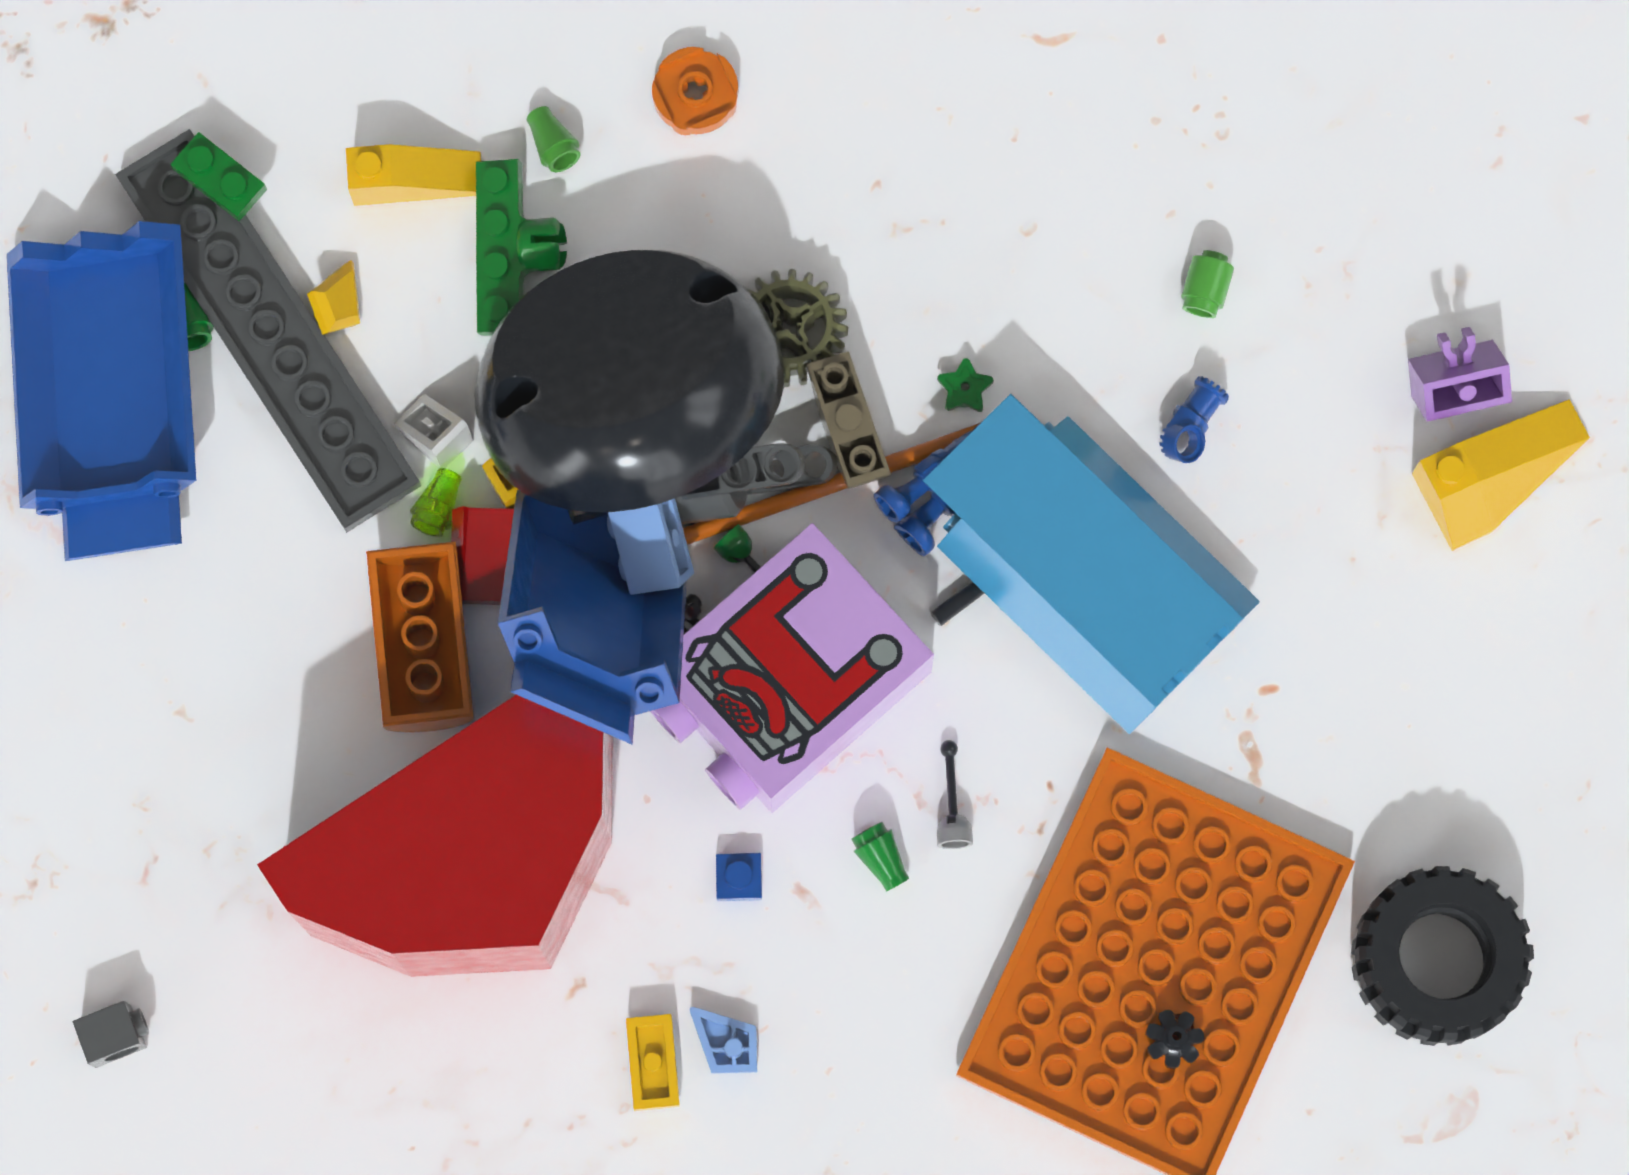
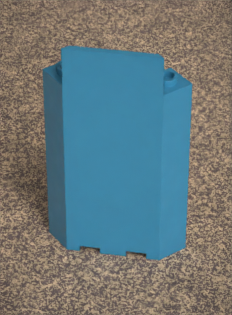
[922,394,1260,735]

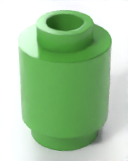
[1181,250,1235,318]

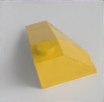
[1412,399,1590,551]

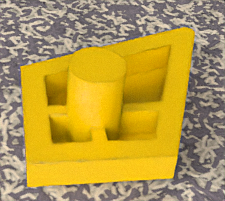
[307,260,360,335]

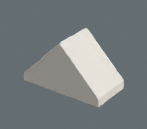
[394,394,473,471]

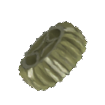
[748,268,849,387]

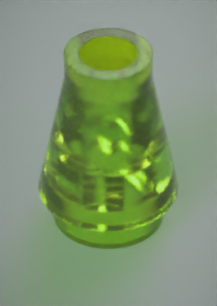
[410,468,462,537]

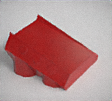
[451,506,514,605]

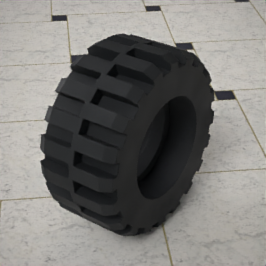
[1351,866,1534,1046]

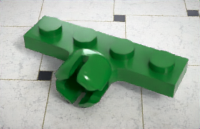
[476,159,567,336]

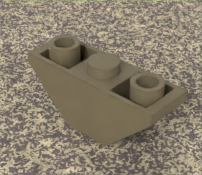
[807,351,891,490]

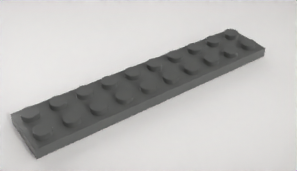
[115,129,422,533]

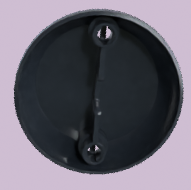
[474,250,785,512]

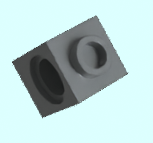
[72,1001,149,1068]

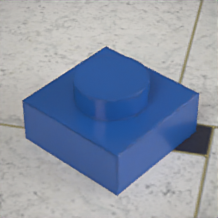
[716,853,762,901]

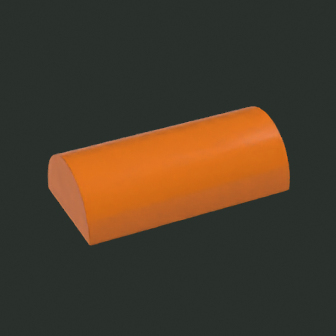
[366,541,474,732]

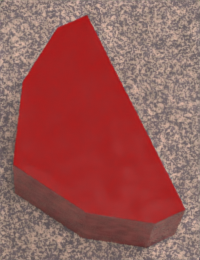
[257,695,613,977]

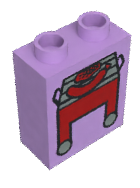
[650,523,934,813]

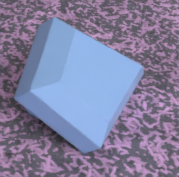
[690,1007,757,1074]

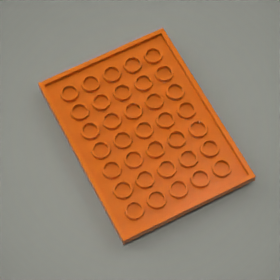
[956,747,1355,1175]

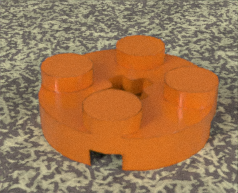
[652,47,739,136]

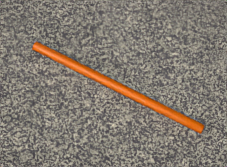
[683,423,980,545]

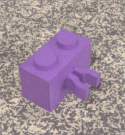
[1408,327,1512,422]

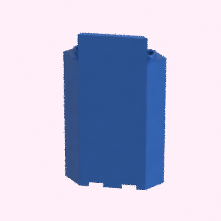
[6,221,197,562]
[498,490,687,745]

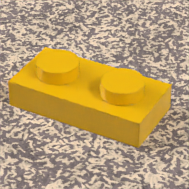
[626,1014,680,1111]

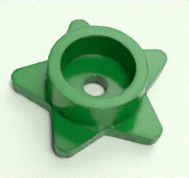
[937,358,994,412]

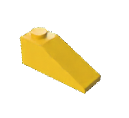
[346,144,482,206]

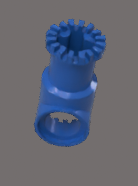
[1159,376,1229,463]

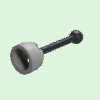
[936,740,973,849]

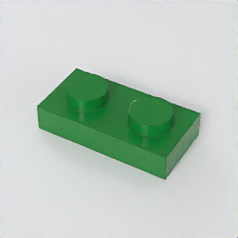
[170,132,268,221]

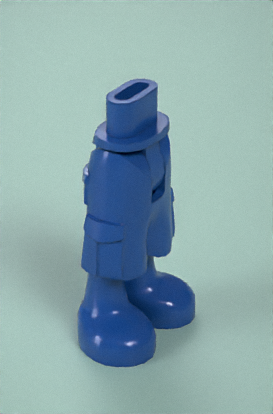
[873,425,978,557]

